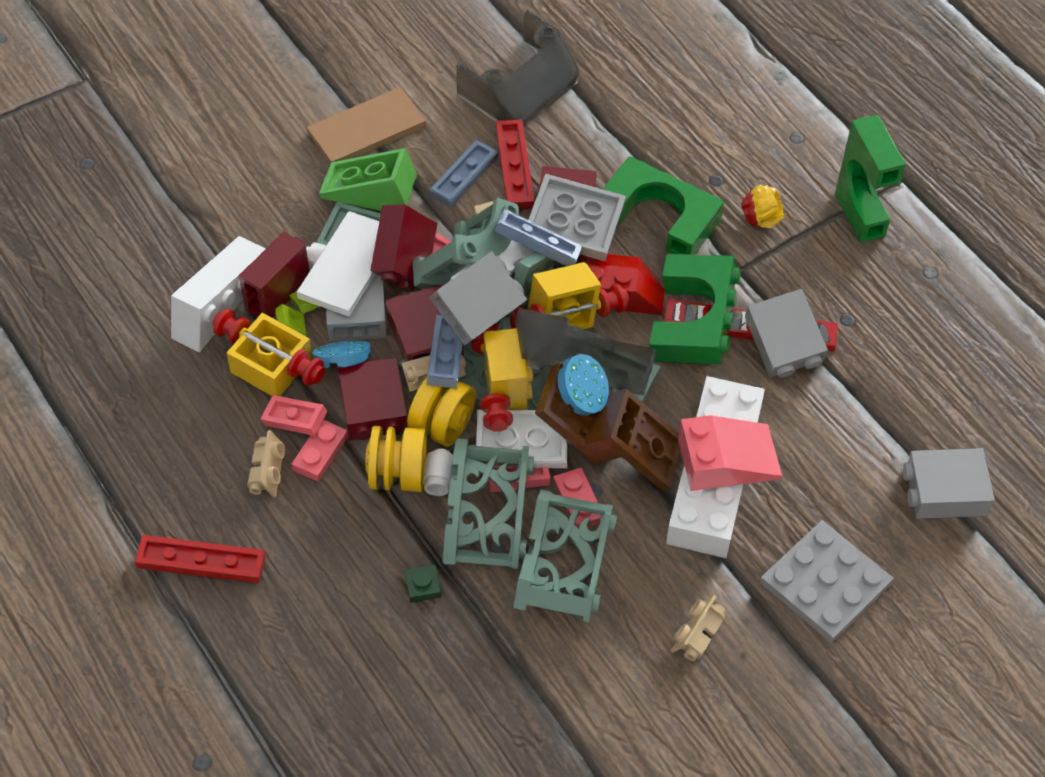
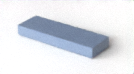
[429,140,498,208]
[494,209,582,266]
[427,315,463,388]

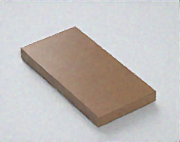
[307,87,426,165]

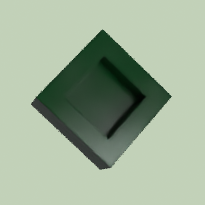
[404,564,441,603]

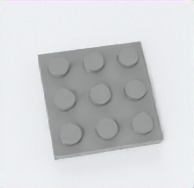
[528,174,626,261]
[760,520,894,643]

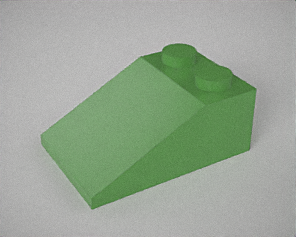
[319,148,417,211]

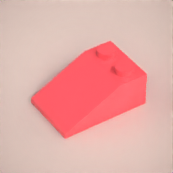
[678,415,782,491]

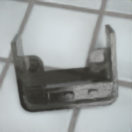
[456,10,579,128]
[515,309,657,396]

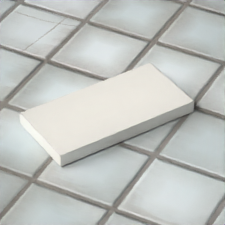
[297,211,379,317]

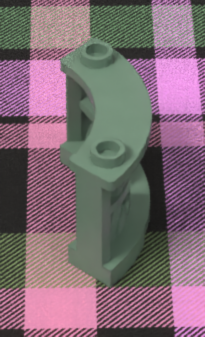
[413,198,519,289]
[443,439,534,569]
[513,490,617,623]

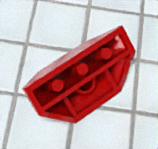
[575,254,665,315]

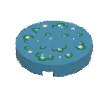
[312,340,372,368]
[558,354,609,416]

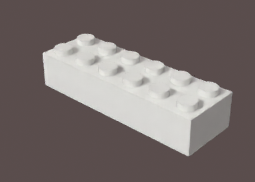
[666,376,765,558]

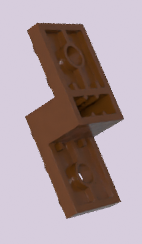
[535,362,681,490]

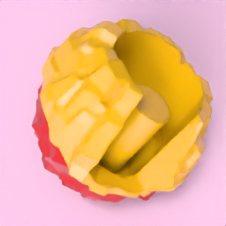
[741,185,784,228]

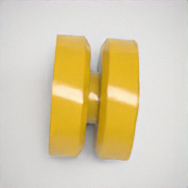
[407,377,477,448]

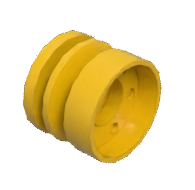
[366,426,427,493]

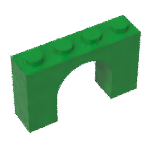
[835,115,906,243]
[603,156,724,255]
[649,254,741,365]

